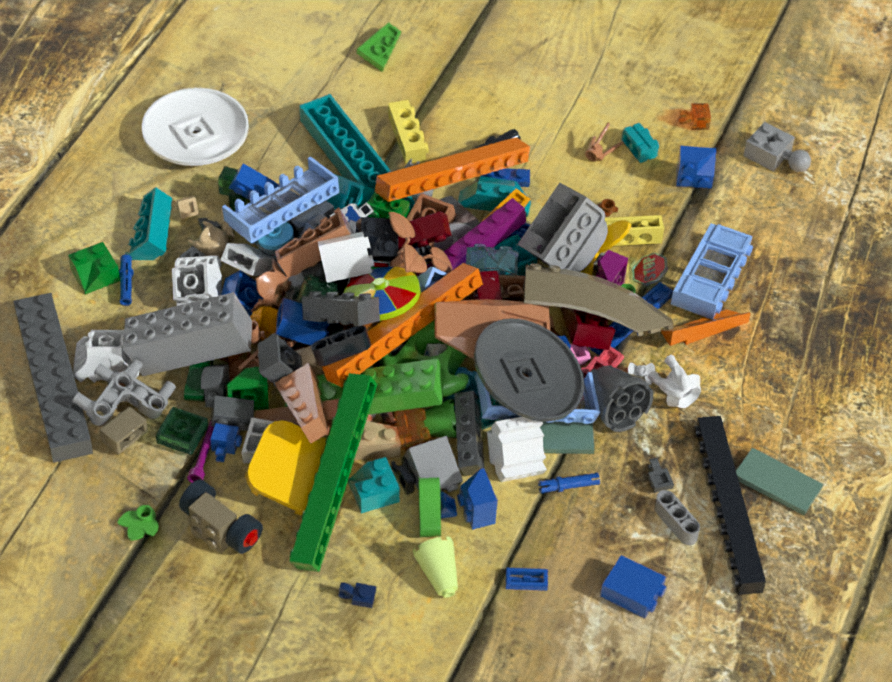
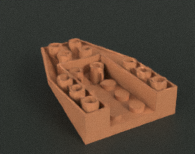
[434,299,550,377]

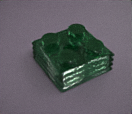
[156,407,208,455]

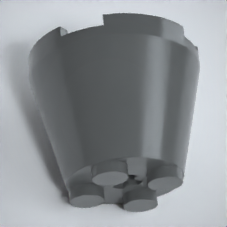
[591,365,653,432]

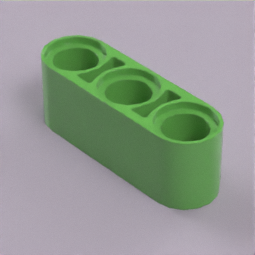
[418,477,441,537]

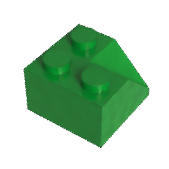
[68,242,120,295]
[227,367,269,410]

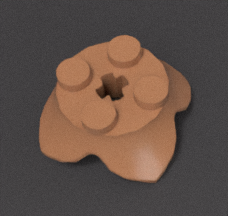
[251,259,292,312]

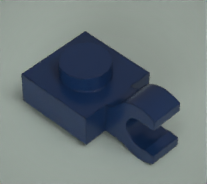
[338,582,377,608]

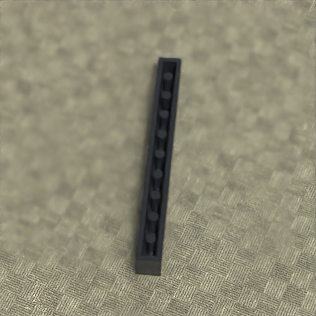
[693,416,766,595]

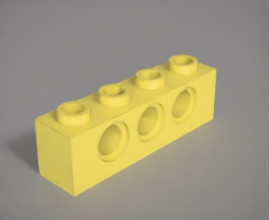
[388,100,429,164]
[604,215,664,246]

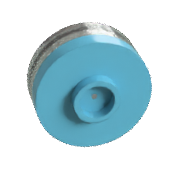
[257,222,294,256]

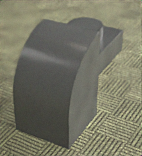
[201,364,230,407]

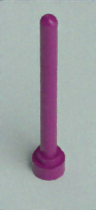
[187,419,214,483]

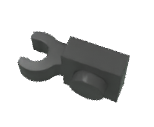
[647,458,674,493]

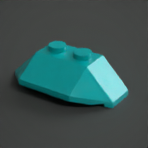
[458,176,531,217]

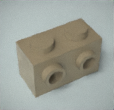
[100,407,148,455]

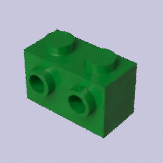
[367,192,410,219]

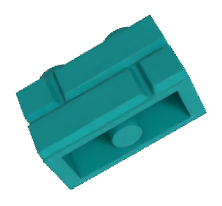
[621,123,659,163]

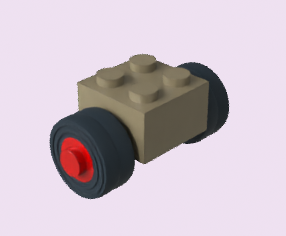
[179,479,263,554]

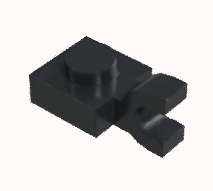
[390,457,416,495]

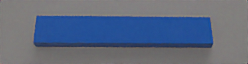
[588,282,673,356]

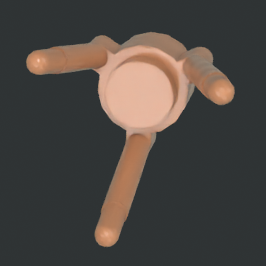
[585,123,623,162]

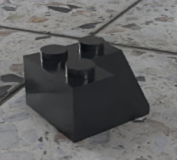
[356,217,398,261]

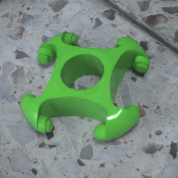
[379,320,469,397]

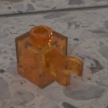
[678,103,711,130]

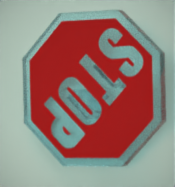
[632,252,668,286]

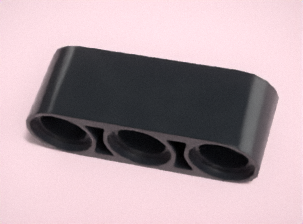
[311,325,371,366]

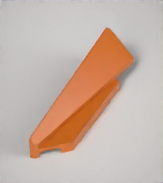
[661,309,751,346]

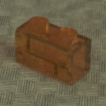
[394,408,430,452]

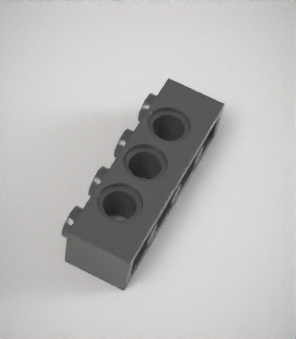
[454,391,484,476]

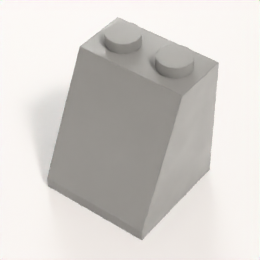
[402,436,463,492]

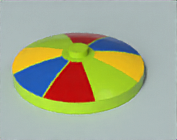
[344,267,421,321]

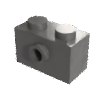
[210,396,254,431]

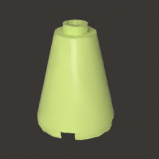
[413,537,458,598]

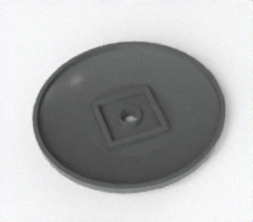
[474,318,584,422]

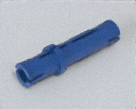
[119,254,134,306]
[538,472,600,494]

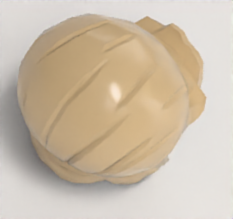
[188,221,228,258]

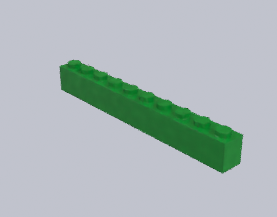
[289,373,378,572]

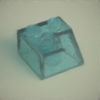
[466,244,519,275]

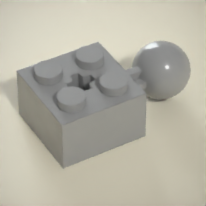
[743,122,811,172]

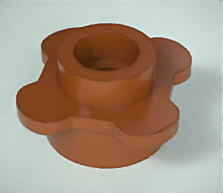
[597,199,618,217]

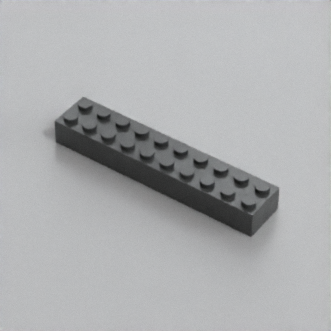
[13,293,93,463]

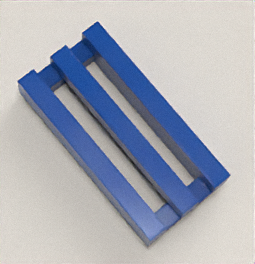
[506,568,548,591]

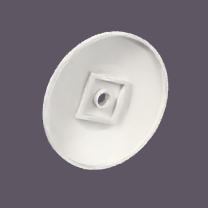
[142,88,249,166]

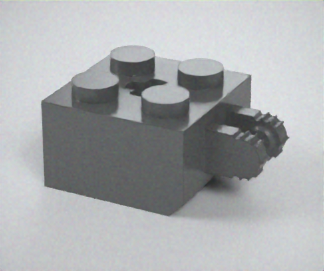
[258,333,302,387]

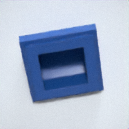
[440,491,457,518]

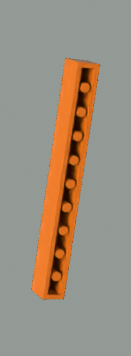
[375,137,530,202]
[322,263,483,387]

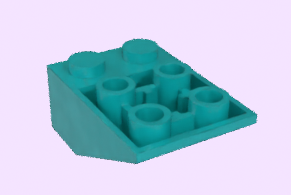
[327,173,375,210]

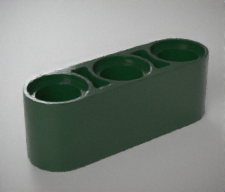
[184,360,214,402]

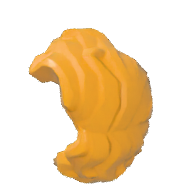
[250,306,278,341]

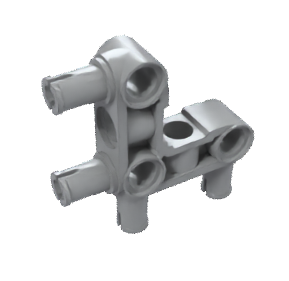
[72,359,176,426]

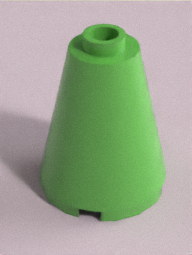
[405,399,457,438]

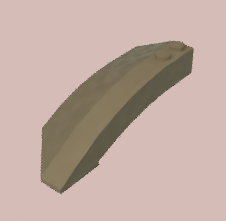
[523,264,674,336]

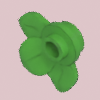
[117,505,158,541]

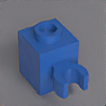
[211,423,242,462]

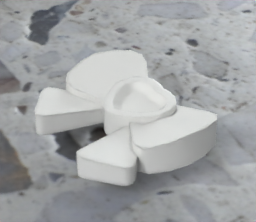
[627,363,655,385]

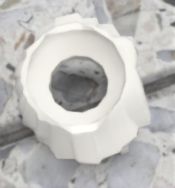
[648,355,701,408]

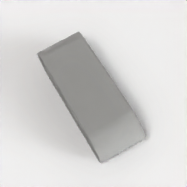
[655,490,700,545]

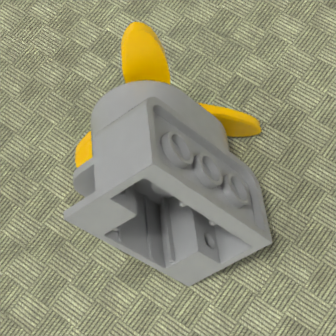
[517,183,631,275]

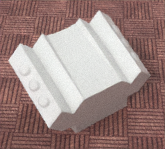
[172,256,222,306]
[73,330,139,383]
[487,417,547,482]

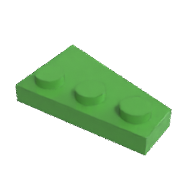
[356,22,402,72]

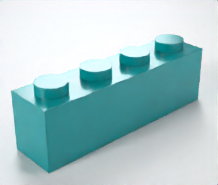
[125,187,172,261]

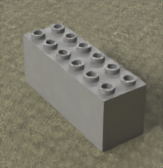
[123,292,252,376]

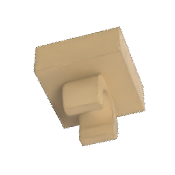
[176,196,199,219]

